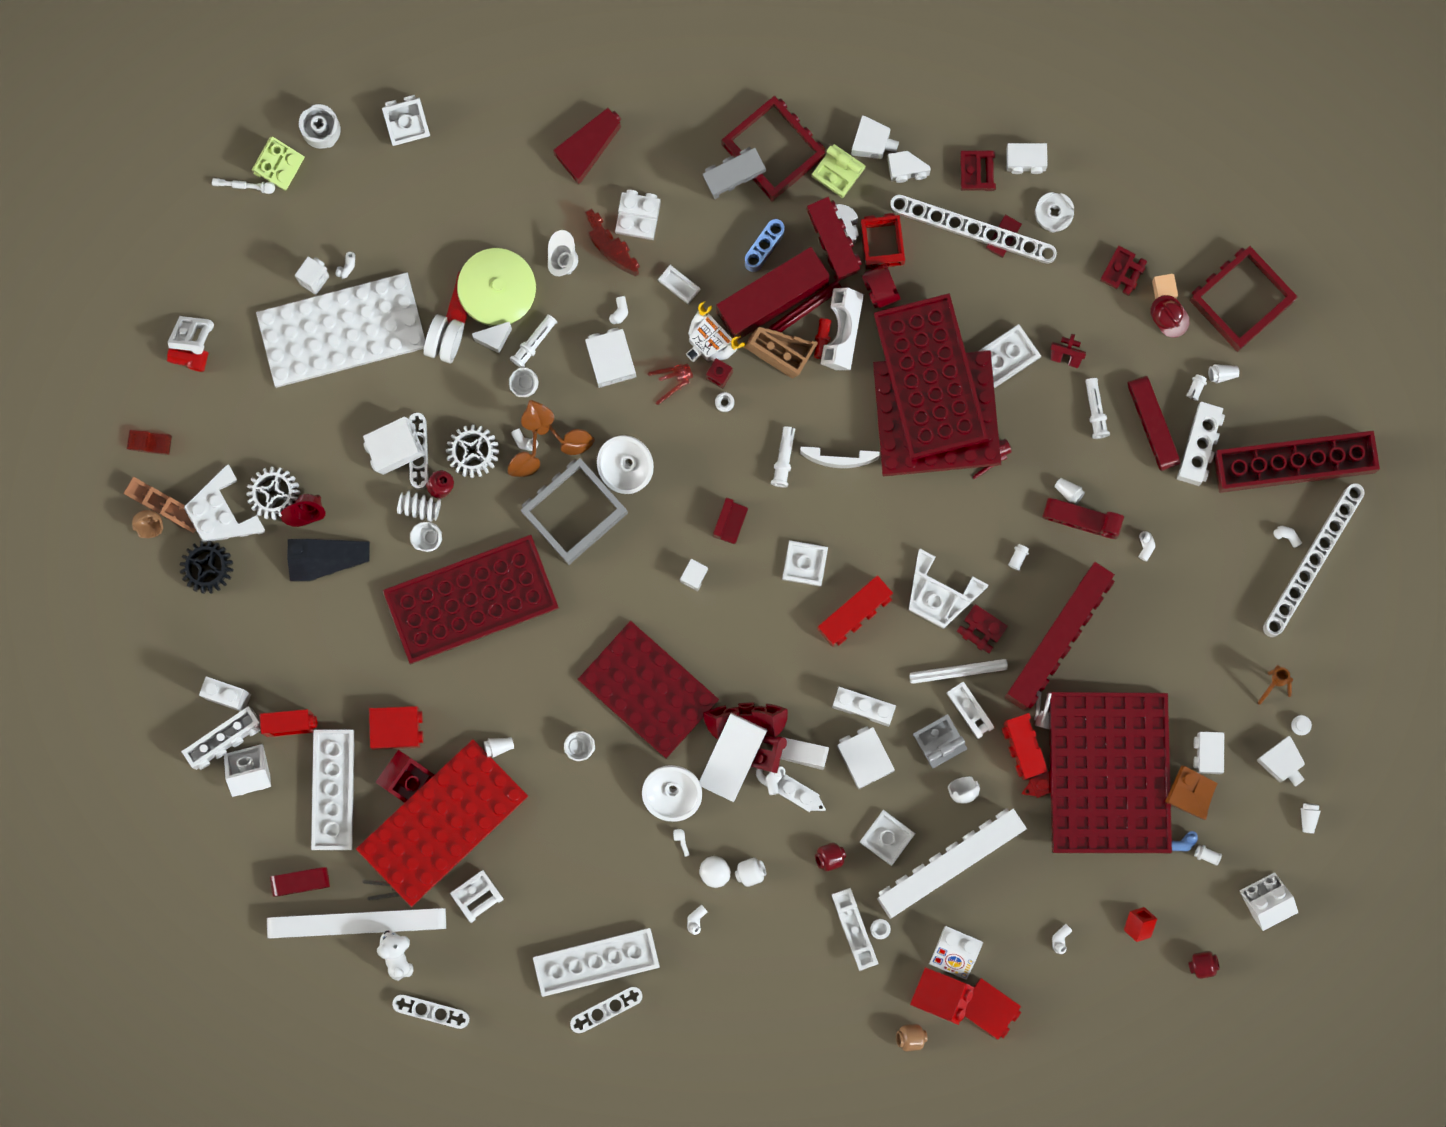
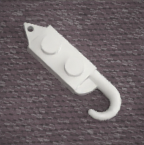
[756,768,826,813]

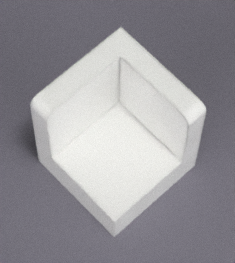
[680,559,708,591]

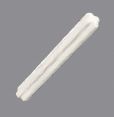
[909,659,1008,684]

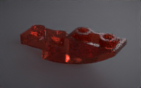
[585,209,640,276]

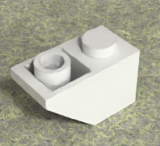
[887,151,931,183]

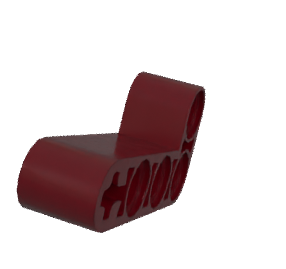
[1042,498,1124,539]

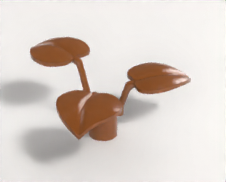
[507,400,595,477]

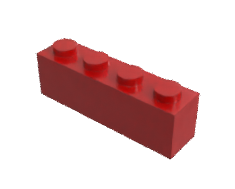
[817,575,893,647]

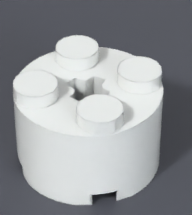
[299,104,341,149]

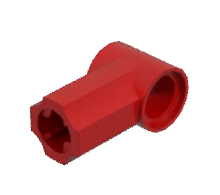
[167,348,209,372]

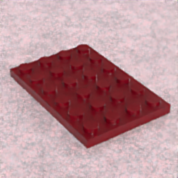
[577,620,719,759]

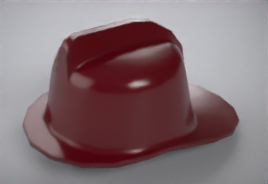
[1150,295,1190,338]
[280,494,326,527]

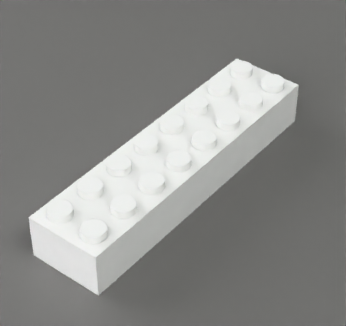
[877,808,1027,919]

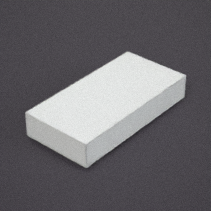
[658,265,701,305]

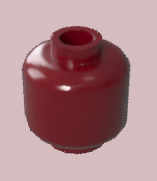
[426,470,454,499]
[815,843,846,871]
[1189,951,1220,979]

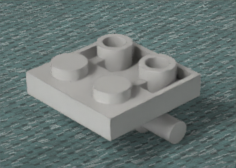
[913,714,967,769]

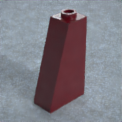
[553,108,621,184]

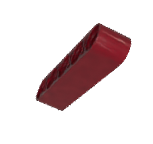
[1127,376,1180,471]

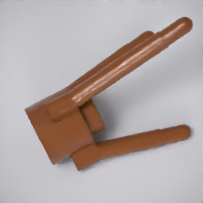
[1258,665,1293,705]

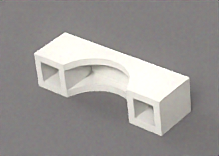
[821,288,864,370]

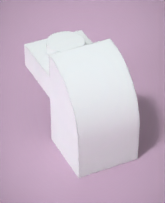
[836,204,859,244]

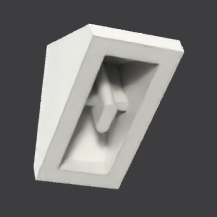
[472,322,512,353]

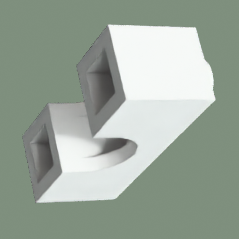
[832,687,896,727]

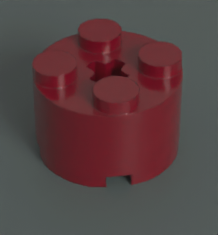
[861,263,901,309]

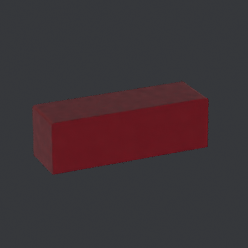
[716,247,829,340]

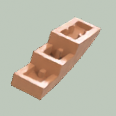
[123,477,196,534]

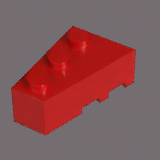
[1001,713,1048,781]

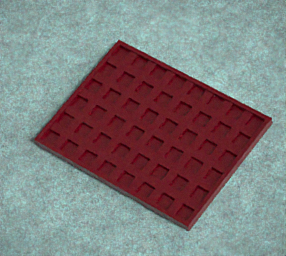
[1049,692,1172,854]

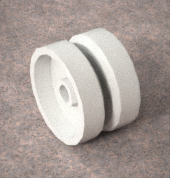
[424,314,464,364]

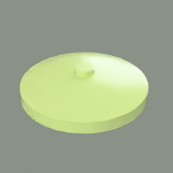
[457,248,536,326]

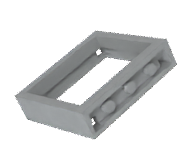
[521,458,628,565]

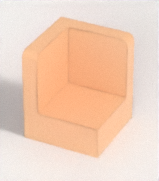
[1152,274,1178,299]

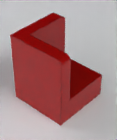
[1124,907,1158,942]

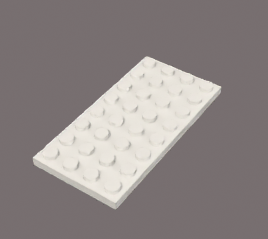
[256,272,426,388]

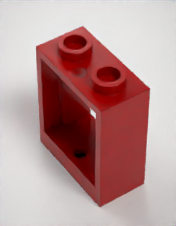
[860,213,905,269]
[260,709,318,737]

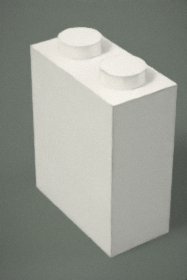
[585,328,636,388]
[363,417,425,475]
[199,677,251,711]
[837,726,895,789]

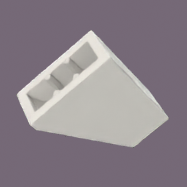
[781,737,829,770]

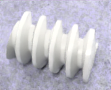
[397,491,441,522]

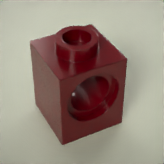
[706,358,733,389]

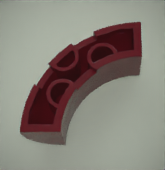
[703,702,788,740]

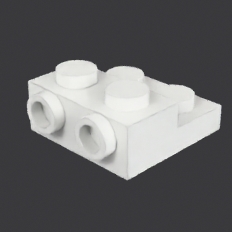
[382,95,430,146]
[615,190,661,240]

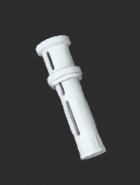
[510,314,557,368]
[1085,378,1110,439]
[771,427,795,487]

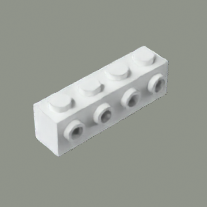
[181,706,261,770]

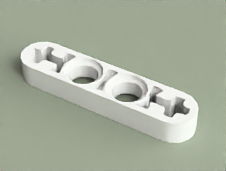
[409,413,429,490]
[570,987,643,1033]
[392,995,470,1029]

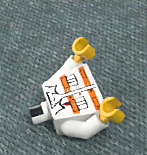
[686,301,745,362]

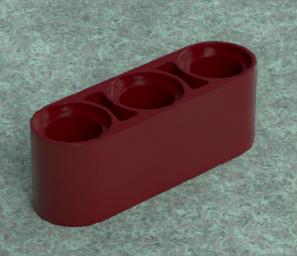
[270,867,330,897]

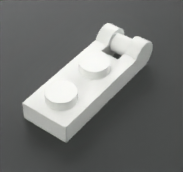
[947,681,994,739]

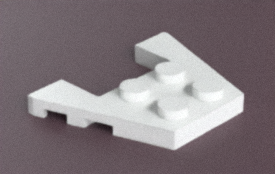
[184,465,265,542]
[909,549,988,629]

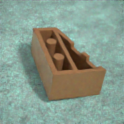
[744,327,818,379]

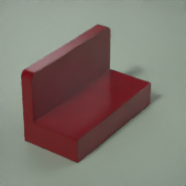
[713,497,748,544]

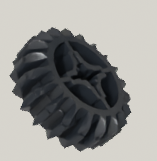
[180,541,234,594]

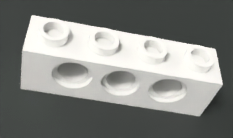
[1177,402,1225,486]

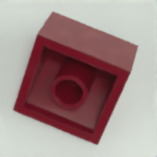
[375,749,434,803]

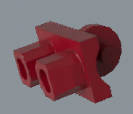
[1050,333,1086,368]

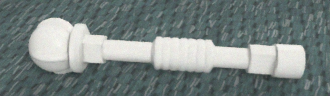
[212,178,275,194]

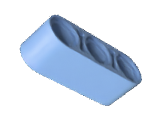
[745,219,784,272]

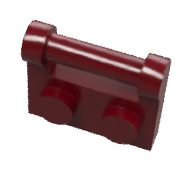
[960,151,996,191]
[751,735,787,773]

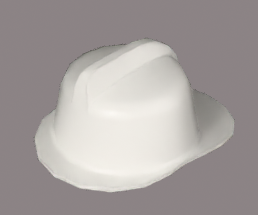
[548,230,578,277]

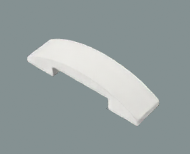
[800,447,880,468]
[832,888,878,971]

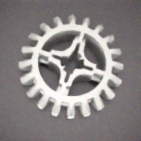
[446,425,499,478]
[246,467,300,520]

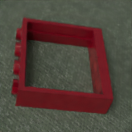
[721,95,825,202]
[1190,246,1298,352]

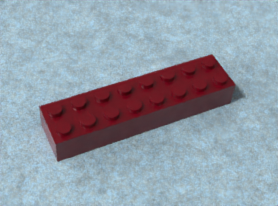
[1214,431,1380,493]
[1004,562,1115,711]

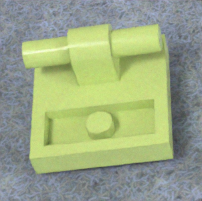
[252,136,305,190]
[811,144,866,198]

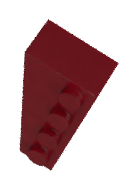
[806,196,862,282]

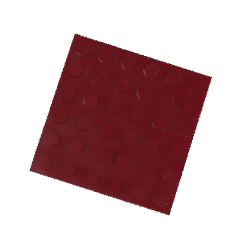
[873,350,1001,477]

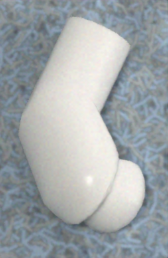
[1274,526,1302,548]
[766,766,785,795]

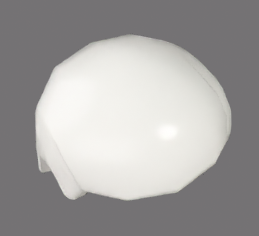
[509,368,539,397]
[410,522,442,552]
[564,731,595,761]
[948,776,980,804]
[699,856,731,888]

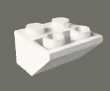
[1239,872,1298,931]

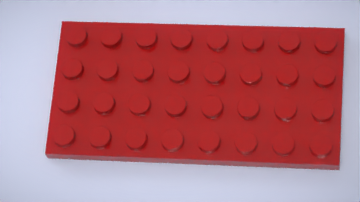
[356,739,528,908]

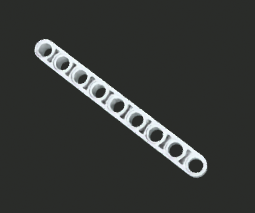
[891,195,1057,264]
[1263,484,1364,637]
[267,908,446,938]

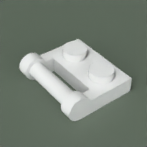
[168,316,214,354]
[450,870,504,923]

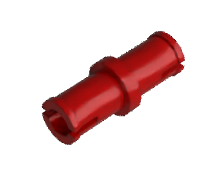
[814,318,832,359]

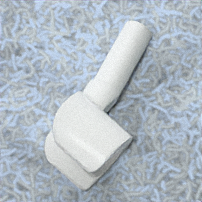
[673,829,689,857]

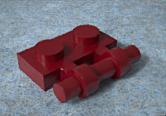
[1100,245,1147,296]
[956,604,1008,654]

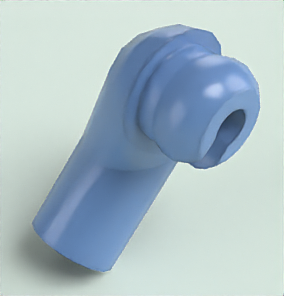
[1172,831,1198,851]

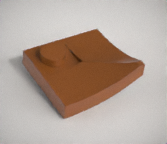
[1165,766,1218,820]

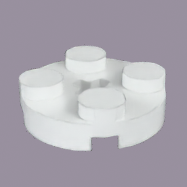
[1035,192,1074,233]

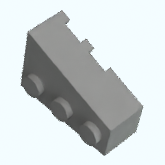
[703,147,766,199]

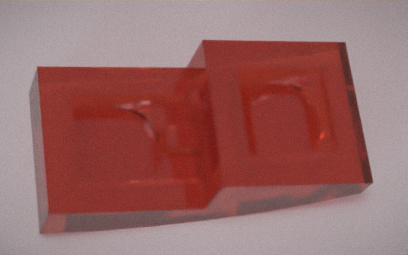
[127,430,172,455]

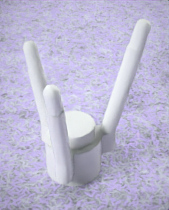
[1034,691,1051,729]

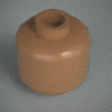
[896,1024,927,1052]

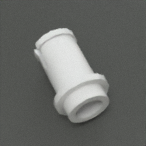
[1186,374,1207,401]
[1008,544,1029,571]
[1194,845,1222,866]

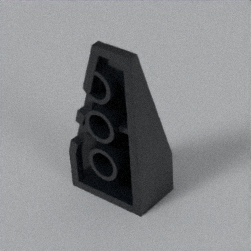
[287,539,370,582]

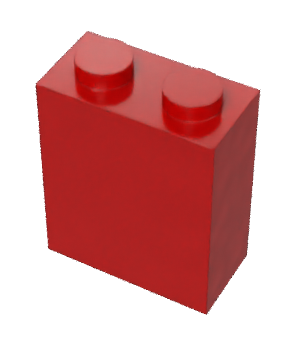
[369,706,424,750]
[910,967,974,1025]
[964,978,1021,1040]

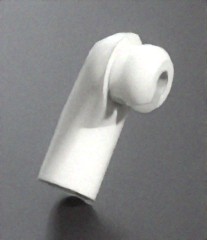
[336,252,355,279]
[609,296,628,324]
[511,429,538,451]
[1138,531,1155,562]
[687,905,708,935]
[1052,924,1072,954]

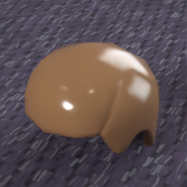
[132,510,163,538]

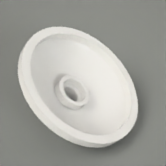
[597,435,654,494]
[642,765,702,822]

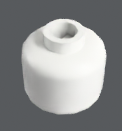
[735,858,766,887]

